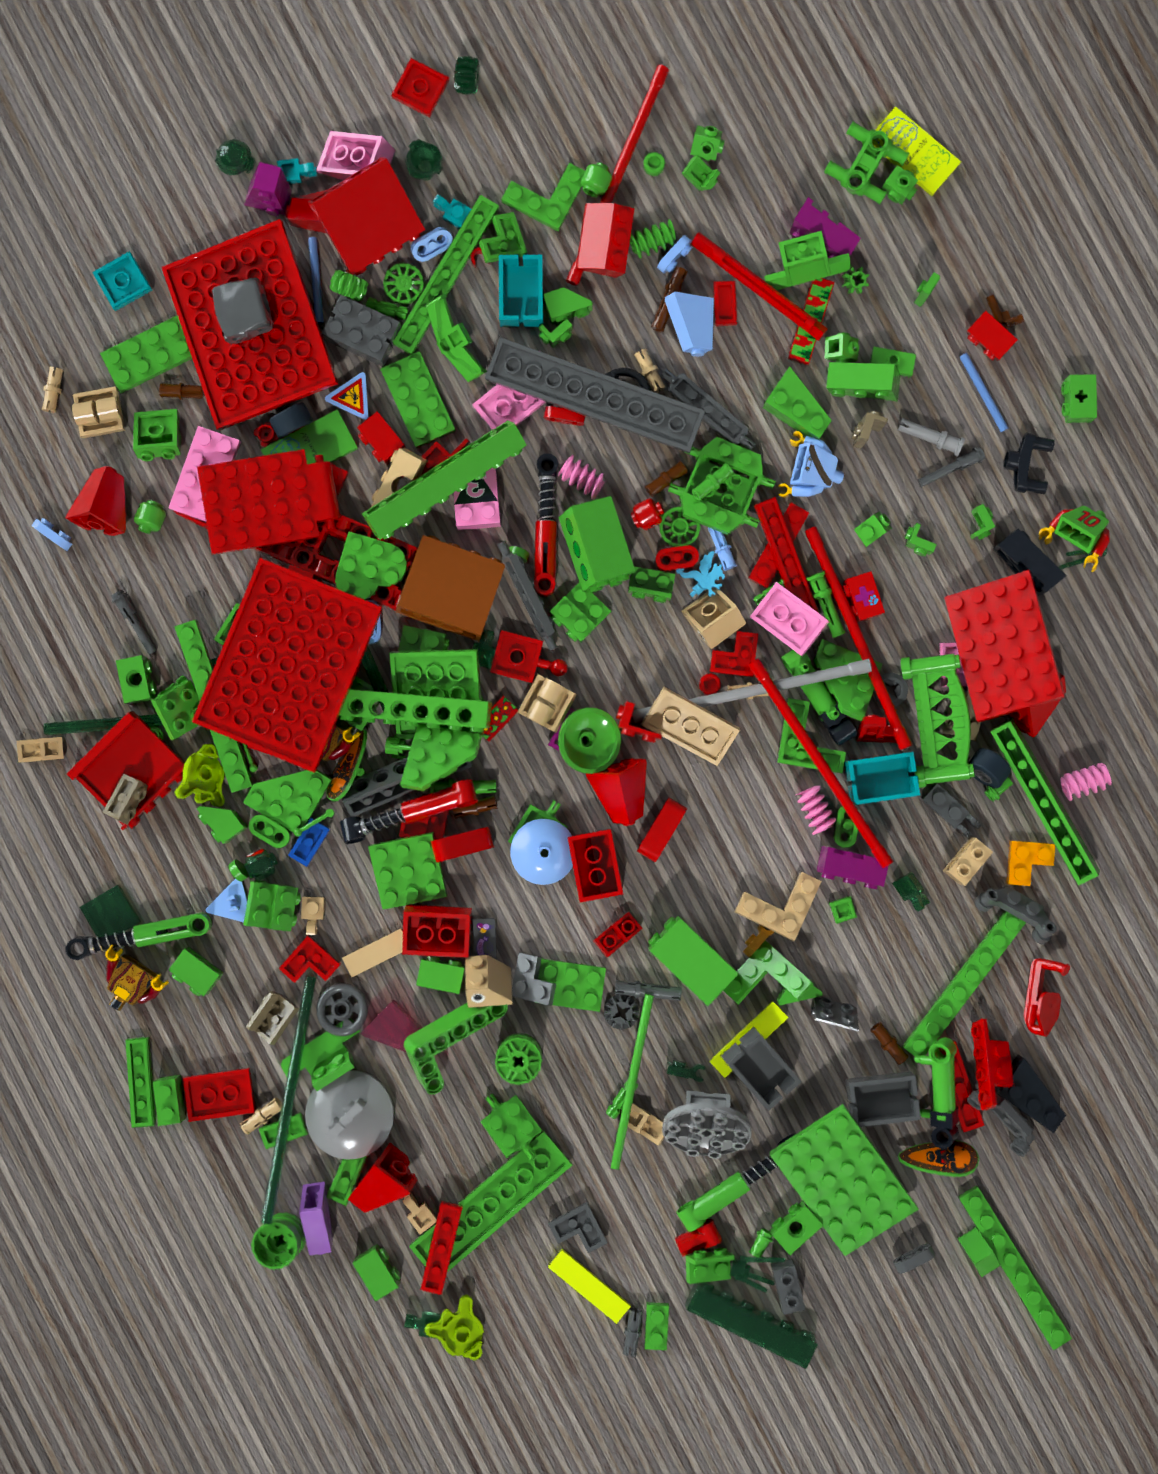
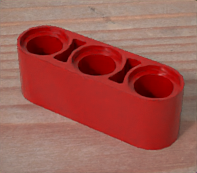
[636,797,688,862]
[430,826,494,863]

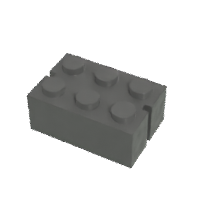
[322,295,402,367]
[721,1027,801,1111]
[845,1071,921,1127]

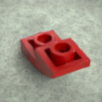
[593,912,643,958]

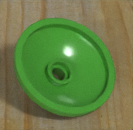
[558,708,621,774]

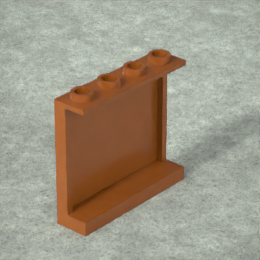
[396,535,505,642]

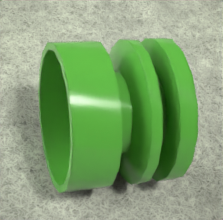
[495,1033,542,1085]
[251,1212,306,1269]

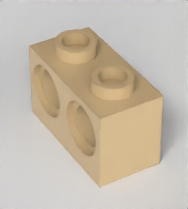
[943,837,993,886]

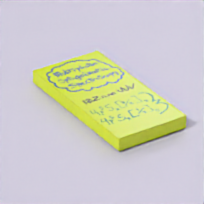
[872,106,961,196]

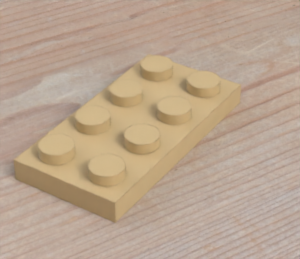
[642,687,740,766]

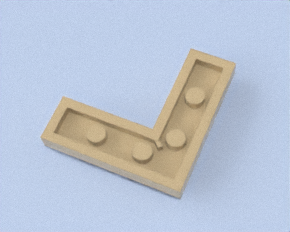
[734,872,822,941]

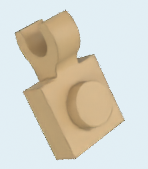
[301,897,325,935]
[403,1192,437,1234]

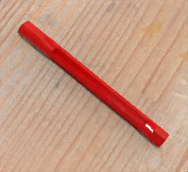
[691,232,828,341]

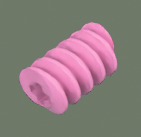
[558,454,606,500]
[1060,763,1112,801]
[796,786,836,835]

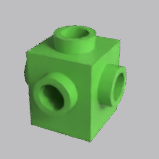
[690,125,725,161]
[882,165,918,205]
[825,333,859,363]

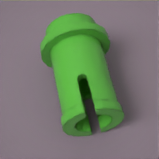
[984,777,1013,802]
[749,1228,773,1259]

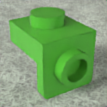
[681,156,720,191]
[538,319,573,348]
[970,504,996,540]
[854,511,892,547]
[904,523,937,556]

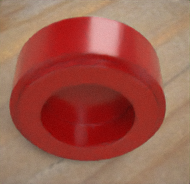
[699,673,721,695]

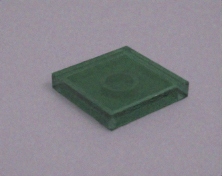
[79,885,141,937]

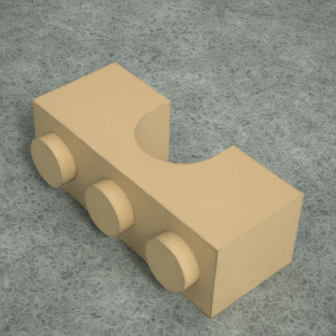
[371,448,428,507]

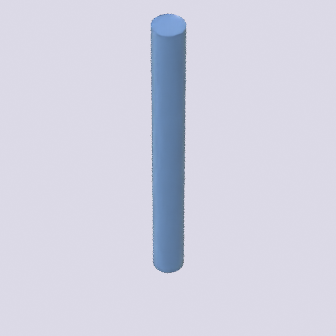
[308,237,324,324]
[959,353,1008,432]

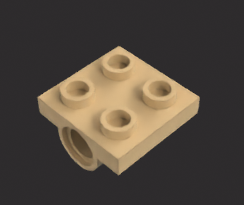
[72,386,125,438]
[517,674,577,733]

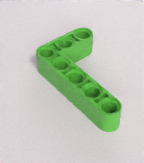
[404,1003,508,1094]

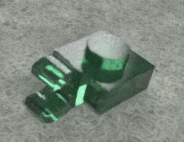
[473,629,496,669]
[892,872,930,912]
[666,1060,706,1082]
[404,1311,442,1339]

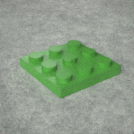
[368,832,447,910]

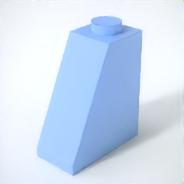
[665,292,714,357]

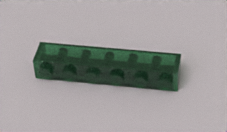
[685,1282,818,1369]

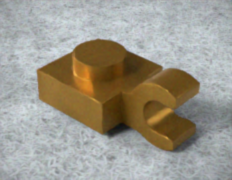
[743,925,774,957]

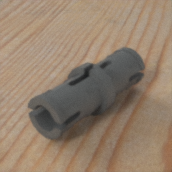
[623,1308,643,1357]

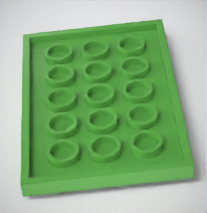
[769,1104,919,1256]

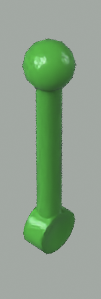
[242,743,258,772]
[294,809,335,837]

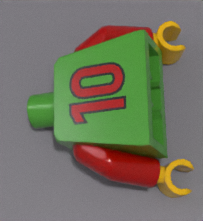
[1039,506,1110,572]

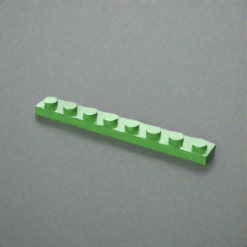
[393,195,499,355]
[174,619,253,793]
[902,911,1026,1056]
[958,1185,1072,1350]

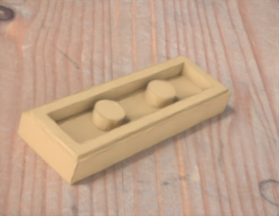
[342,928,403,977]

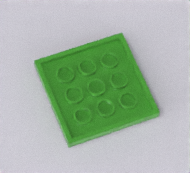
[390,649,484,739]

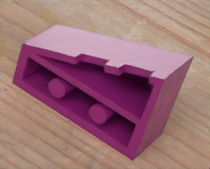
[244,162,292,216]
[789,197,861,258]
[817,846,889,890]

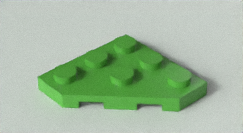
[813,639,882,722]
[400,724,482,791]
[243,770,333,833]

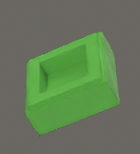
[829,896,857,924]

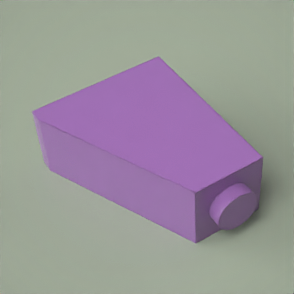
[299,1182,333,1256]

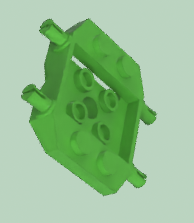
[668,437,776,535]

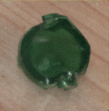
[215,138,255,175]
[405,139,443,181]

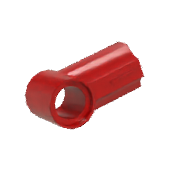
[675,1219,722,1257]

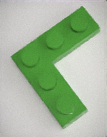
[501,163,585,232]
[777,698,846,774]
[723,940,814,1005]

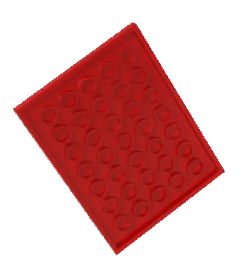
[161,219,338,431]
[192,558,383,773]

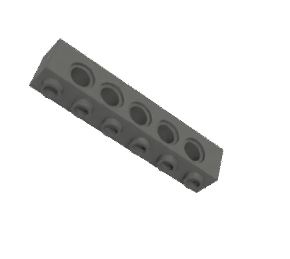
[342,757,473,817]

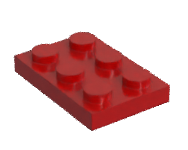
[183,1068,256,1122]

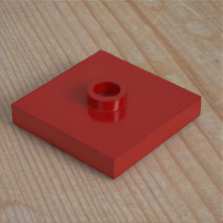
[391,58,450,118]

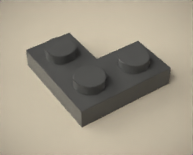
[512,953,556,1006]
[548,1202,608,1253]

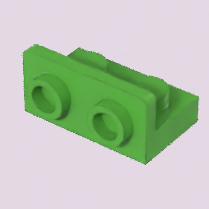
[628,566,675,603]
[686,1248,735,1284]

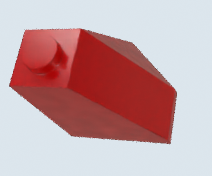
[285,190,327,233]
[65,466,126,536]
[1009,673,1066,738]
[586,758,647,826]
[347,1143,417,1213]

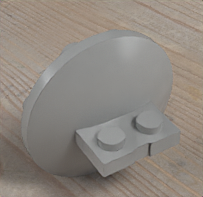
[305,1070,394,1159]
[662,1091,752,1159]

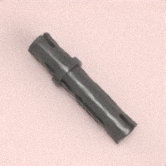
[615,980,682,1001]

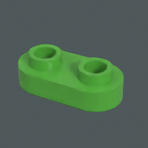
[834,806,858,848]
[249,815,291,848]

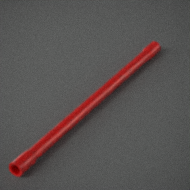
[566,64,669,286]
[805,526,912,751]
[748,658,893,868]

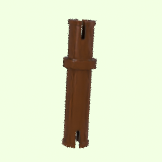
[651,266,688,333]

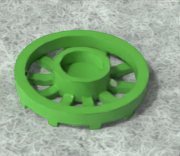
[383,263,424,305]
[659,507,700,547]

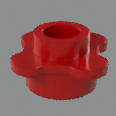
[254,422,279,447]

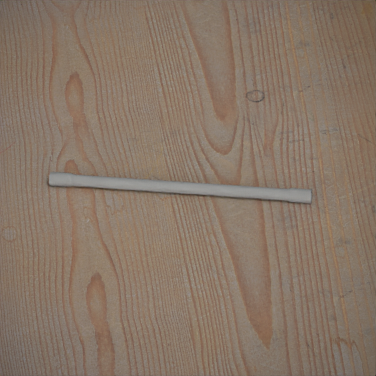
[632,659,872,723]

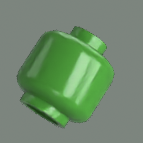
[580,162,612,198]
[134,500,166,534]

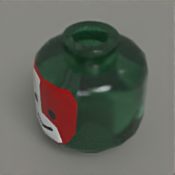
[243,849,278,881]

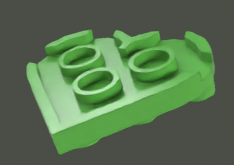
[335,531,407,600]

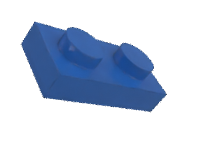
[288,818,331,867]

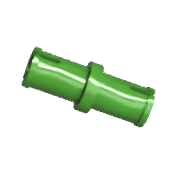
[692,463,734,501]

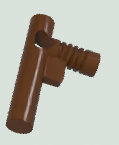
[986,295,1024,331]

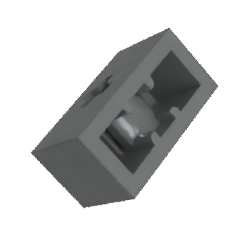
[770,1259,805,1315]

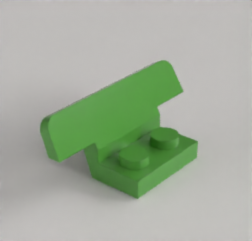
[764,231,850,290]
[281,1019,361,1091]

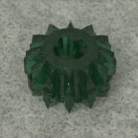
[454,56,480,95]

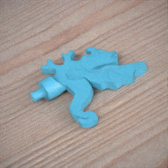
[676,551,725,597]

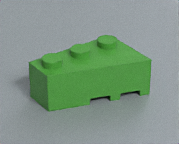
[826,362,901,402]
[763,366,832,440]

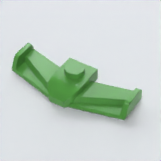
[426,294,487,383]

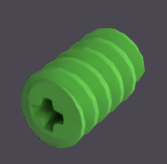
[630,219,676,259]

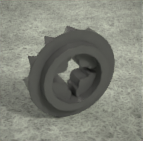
[873,673,908,707]
[604,995,639,1030]

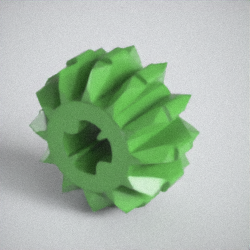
[330,270,368,301]

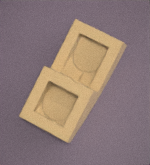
[17,737,64,763]
[628,1103,664,1146]

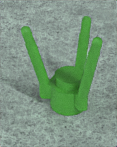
[385,734,413,760]

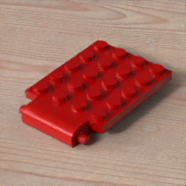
[197,449,341,555]

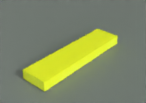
[709,1001,788,1078]
[548,1249,631,1324]

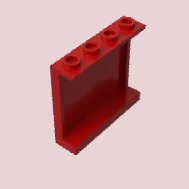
[307,157,425,276]
[66,711,185,830]

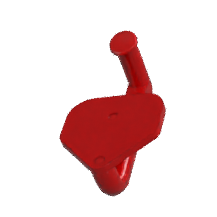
[1024,958,1070,1037]

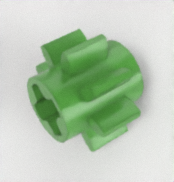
[841,267,869,294]

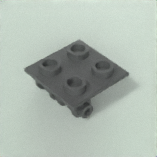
[811,997,859,1031]

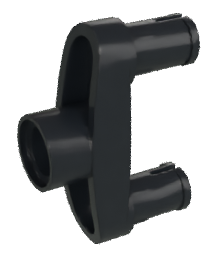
[1003,432,1055,495]

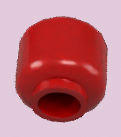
[631,498,665,530]

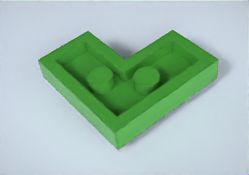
[479,212,527,263]

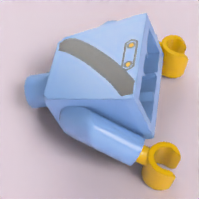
[778,431,844,498]

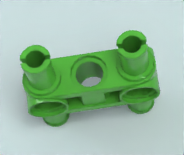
[824,121,910,205]

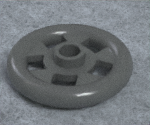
[316,983,368,1036]

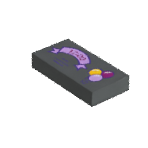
[473,918,497,960]

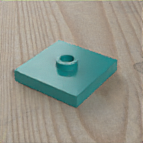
[92,251,153,311]

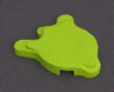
[175,744,225,807]
[425,1295,484,1360]

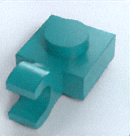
[277,158,317,184]
[433,195,472,229]

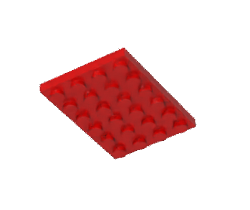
[944,570,1065,722]

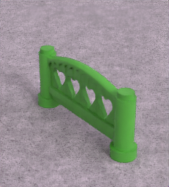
[901,654,975,788]

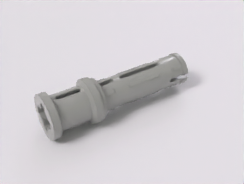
[898,418,965,457]

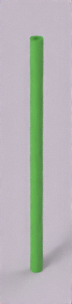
[610,994,654,1170]

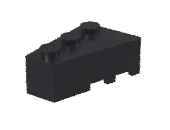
[993,529,1067,596]
[995,1055,1066,1133]

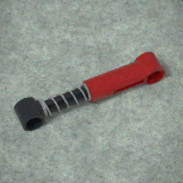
[534,453,559,597]
[339,780,478,844]

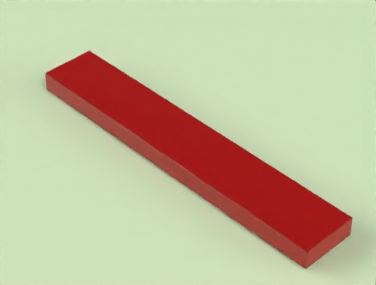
[754,497,819,613]

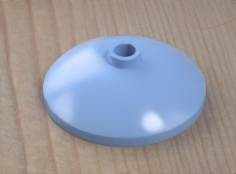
[510,819,573,885]

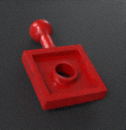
[490,630,568,684]

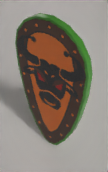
[326,729,367,801]
[898,1140,979,1177]

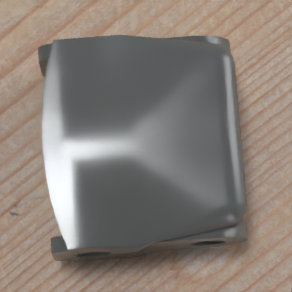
[212,278,274,344]

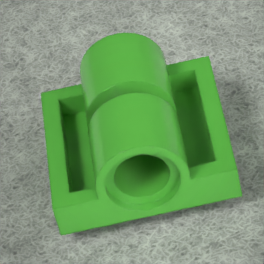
[151,680,200,740]

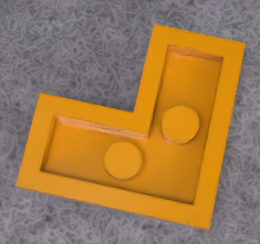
[1006,841,1055,886]

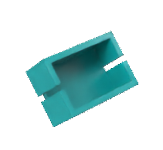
[499,255,543,327]
[844,752,920,805]

